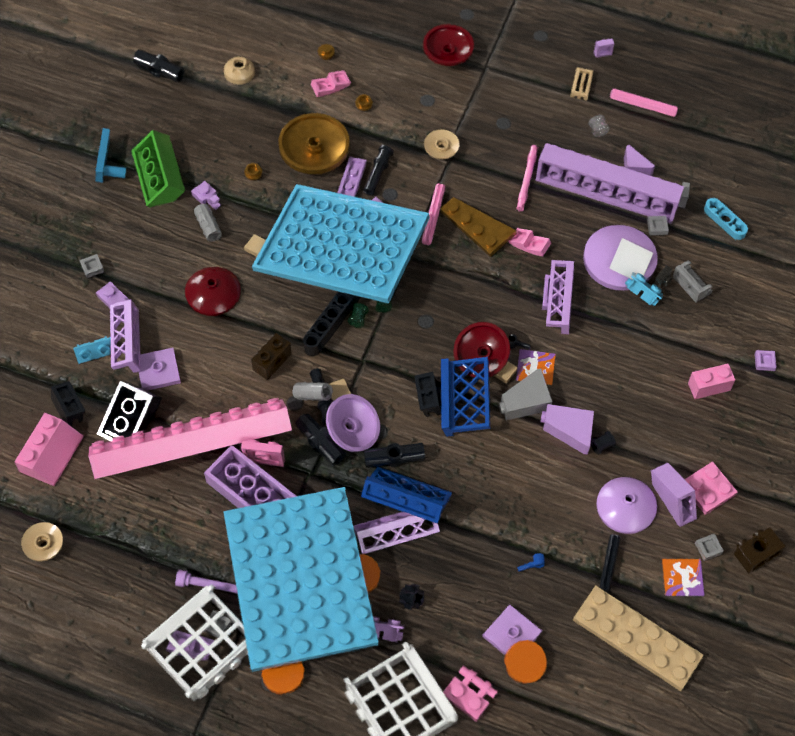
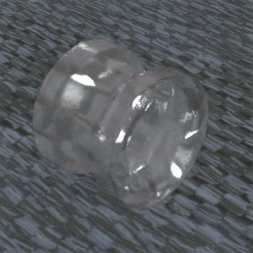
[588,115,610,137]

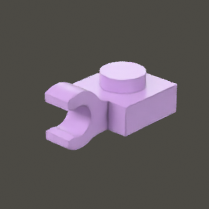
[191,181,221,210]

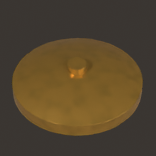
[279,113,350,174]

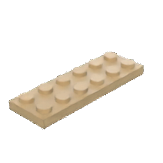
[573,585,703,691]

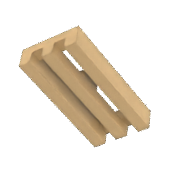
[570,67,594,100]

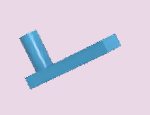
[96,128,126,183]

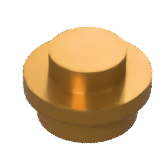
[318,44,335,60]
[355,94,373,111]
[244,163,262,180]

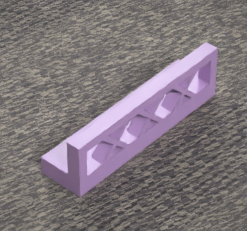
[546,260,574,334]
[110,299,141,373]
[353,512,440,554]

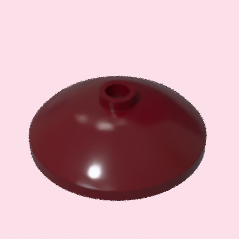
[423,24,474,66]
[185,267,241,316]
[453,322,511,378]

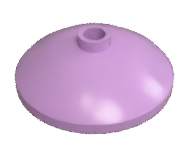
[326,394,380,452]
[596,477,657,534]

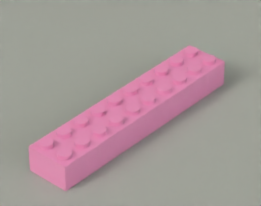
[89,398,292,479]

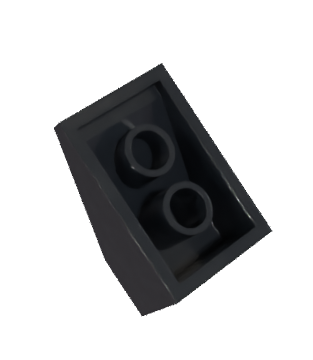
[97,380,162,441]

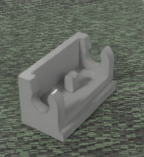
[673,261,713,303]

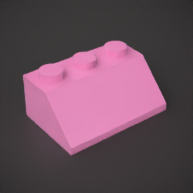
[15,413,83,486]

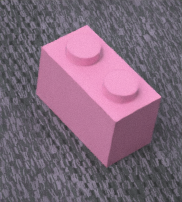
[688,364,735,399]

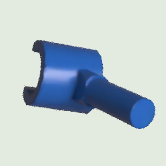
[517,553,545,572]

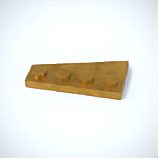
[440,197,517,257]

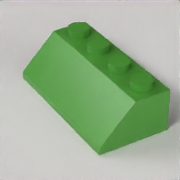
[132,130,185,207]

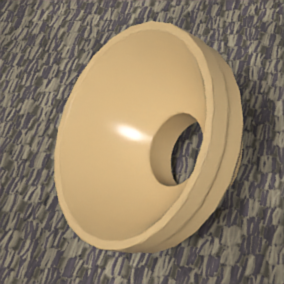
[224,57,255,85]

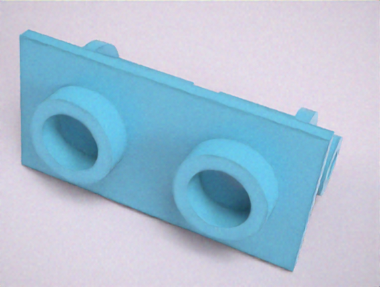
[625,272,663,306]
[73,336,111,364]

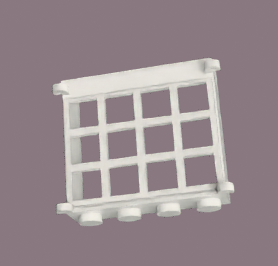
[141,584,249,701]
[344,642,458,736]

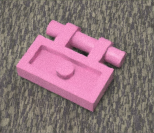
[443,666,498,721]

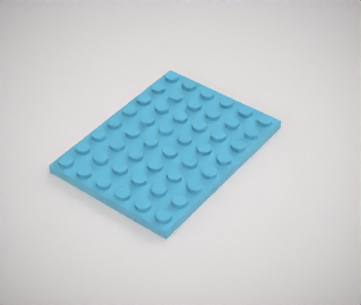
[252,184,430,303]
[223,487,378,672]

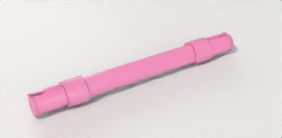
[516,145,538,211]

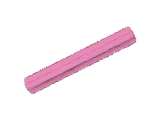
[610,89,678,117]
[422,183,445,245]

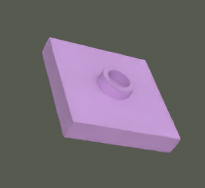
[139,348,181,391]
[483,605,542,655]

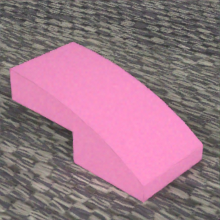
[311,71,351,97]
[508,228,552,257]

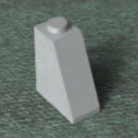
[498,368,552,420]

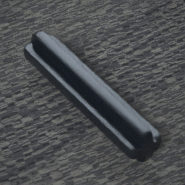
[599,534,621,593]

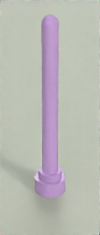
[175,570,238,593]

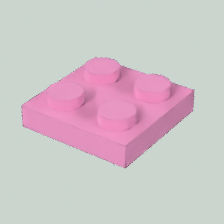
[241,439,285,467]
[684,462,738,515]

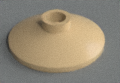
[424,130,459,159]
[21,522,63,561]

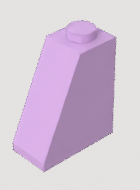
[541,404,594,455]
[651,463,697,527]

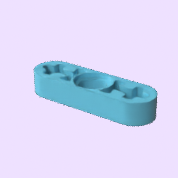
[704,198,748,240]

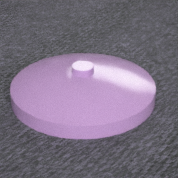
[583,225,658,291]

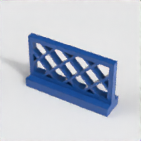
[441,357,491,437]
[361,467,452,524]

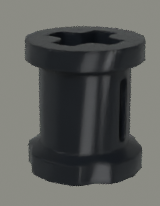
[590,431,616,455]

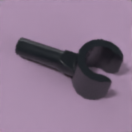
[509,334,531,350]

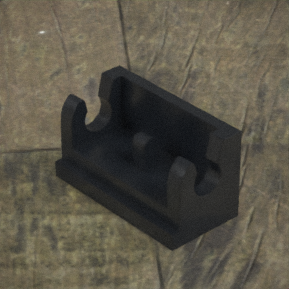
[414,372,441,417]
[51,381,85,427]

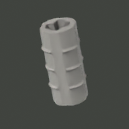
[194,204,222,242]
[292,382,333,401]

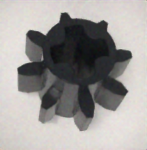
[399,583,425,610]

